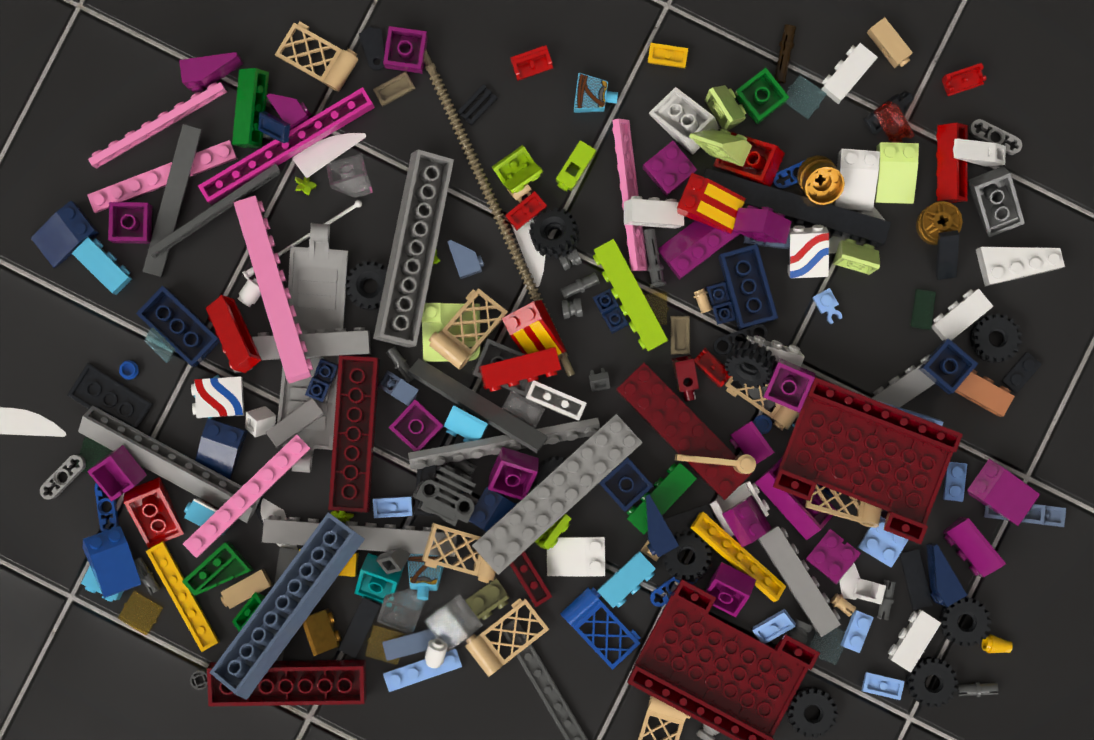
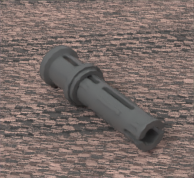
[643,229,667,288]

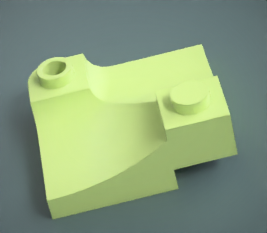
[422,303,481,362]

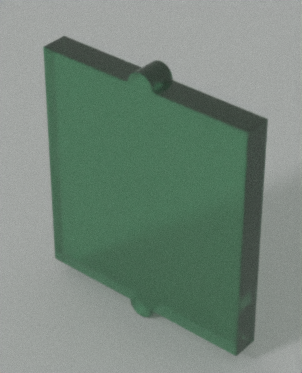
[76,437,113,476]

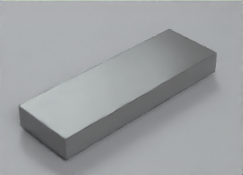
[265,398,324,449]

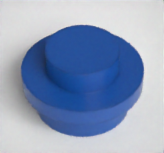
[119,360,139,380]
[753,415,772,434]

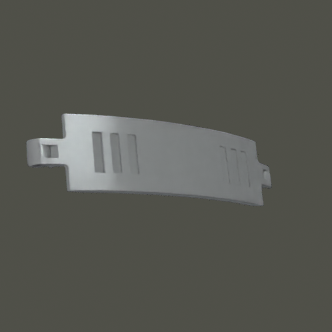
[277,223,348,473]

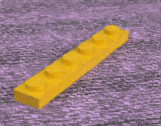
[690,512,786,602]
[146,541,220,652]

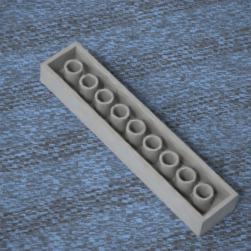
[373,150,454,348]
[472,414,643,575]

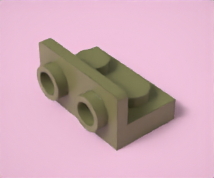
[465,578,510,621]

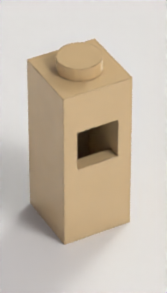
[867,17,913,68]
[220,569,273,609]

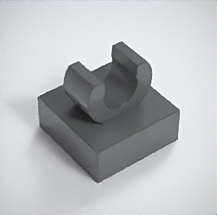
[589,368,610,392]

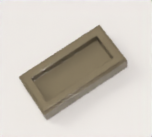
[373,72,415,107]
[670,316,690,355]

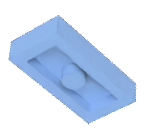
[373,496,413,518]
[752,609,796,644]
[840,610,874,653]
[861,672,905,700]

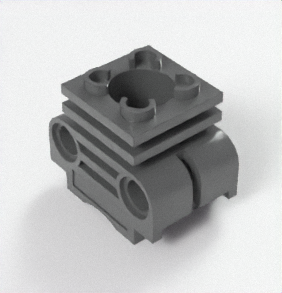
[412,465,476,526]

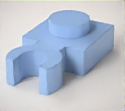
[812,288,842,324]

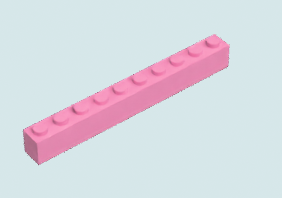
[233,196,313,384]

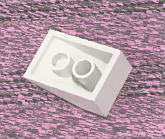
[649,87,719,154]
[835,149,880,212]
[547,536,605,577]

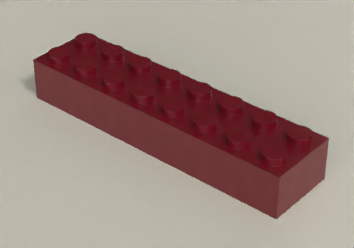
[328,355,380,513]
[616,363,752,500]
[207,660,367,706]

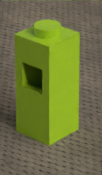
[556,140,596,192]

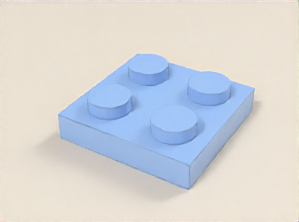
[858,516,908,568]

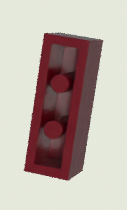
[510,551,552,607]

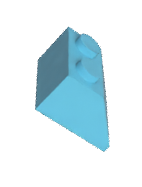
[444,405,489,442]

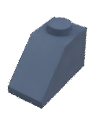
[447,240,484,279]
[378,370,419,406]

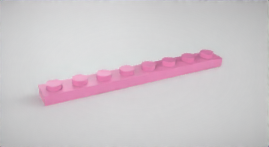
[88,82,227,169]
[612,118,648,271]
[87,140,237,213]
[183,435,311,558]

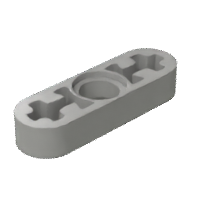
[969,119,1022,155]
[40,455,86,500]

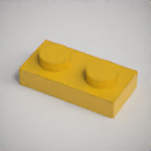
[648,43,688,68]

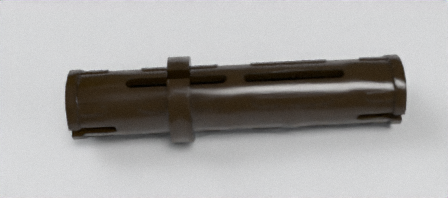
[775,24,796,83]

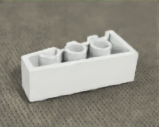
[976,247,1065,286]

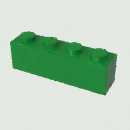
[232,68,269,148]
[626,463,697,535]

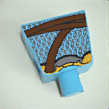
[574,73,618,113]
[408,554,444,600]

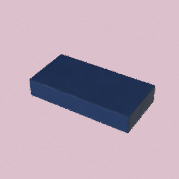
[258,111,290,144]

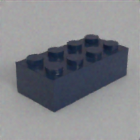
[718,244,778,330]
[136,286,220,368]

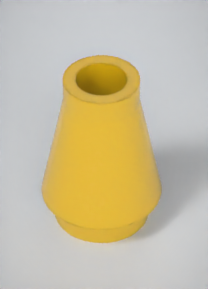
[982,634,1013,653]

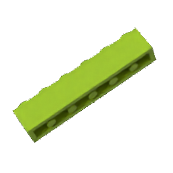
[593,239,669,352]

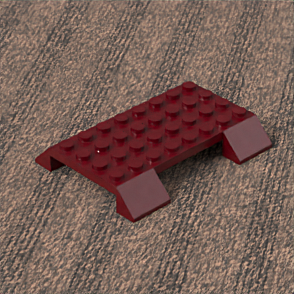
[773,377,963,544]
[627,579,820,740]

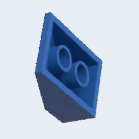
[83,526,141,598]

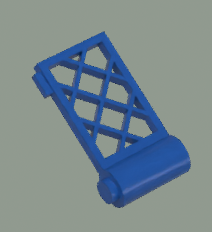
[560,587,641,670]

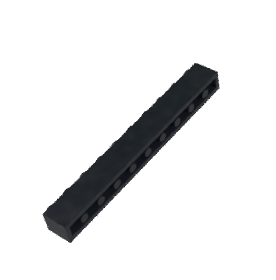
[704,168,891,248]

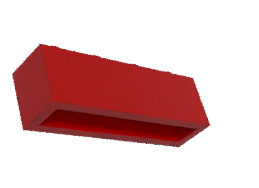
[936,123,968,203]
[206,295,262,373]
[479,347,561,392]

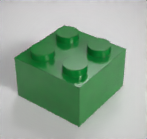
[734,68,789,124]

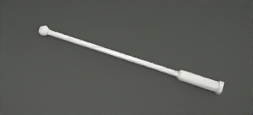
[242,200,362,280]

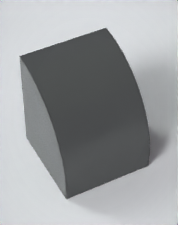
[376,549,410,574]

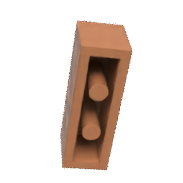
[955,369,1015,417]

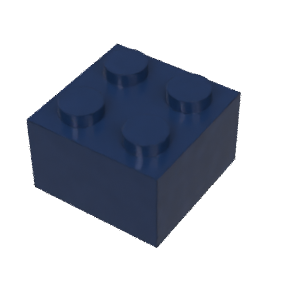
[919,338,978,394]
[599,457,653,512]

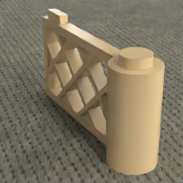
[275,21,359,92]
[429,288,508,370]
[725,376,799,431]
[675,454,756,474]
[805,484,882,528]
[422,523,496,583]
[465,598,549,677]
[638,696,690,740]

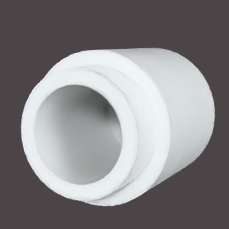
[237,278,261,307]
[425,638,447,668]

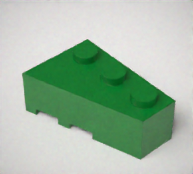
[182,541,255,596]

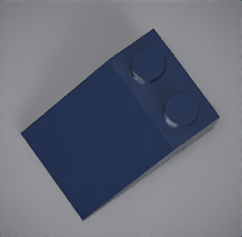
[31,200,100,268]
[195,418,248,480]
[469,486,517,532]
[645,494,679,558]
[926,543,967,607]

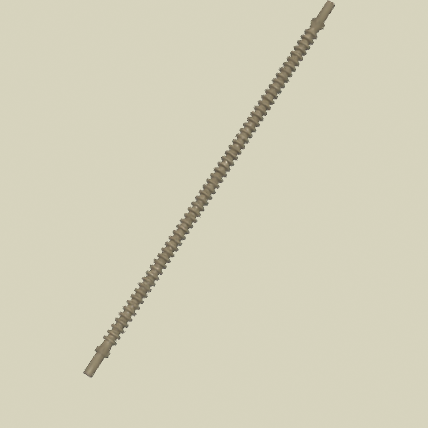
[419,49,575,377]

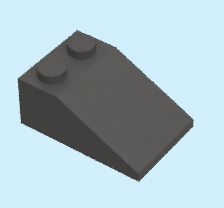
[968,166,1025,237]
[471,339,532,397]

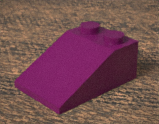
[179,52,243,92]
[967,459,1040,526]

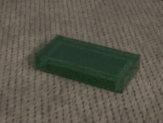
[911,289,936,330]

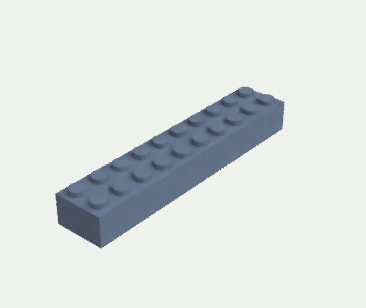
[209,512,365,700]

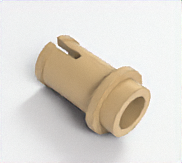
[693,289,713,314]
[830,593,856,617]

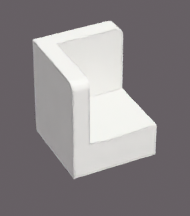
[245,406,276,437]
[853,578,886,604]

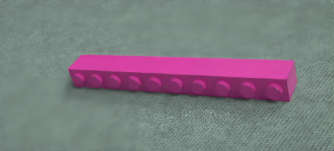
[198,87,375,205]

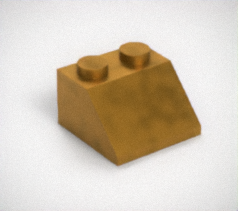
[303,608,342,656]

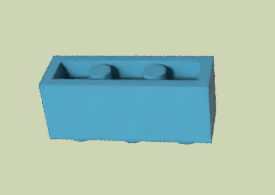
[72,237,132,295]
[597,551,656,608]

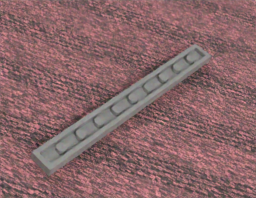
[408,418,600,469]

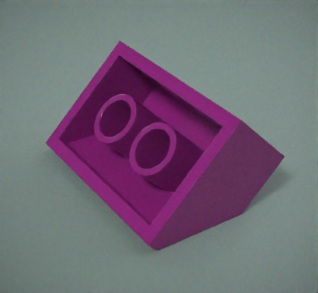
[943,517,1006,577]

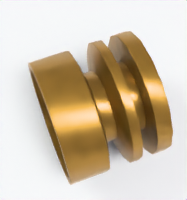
[797,155,845,205]
[916,201,963,245]

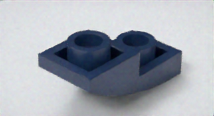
[706,281,736,325]
[593,289,629,334]
[305,358,338,402]

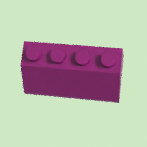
[658,220,740,280]
[755,456,837,540]

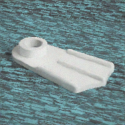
[839,563,861,600]

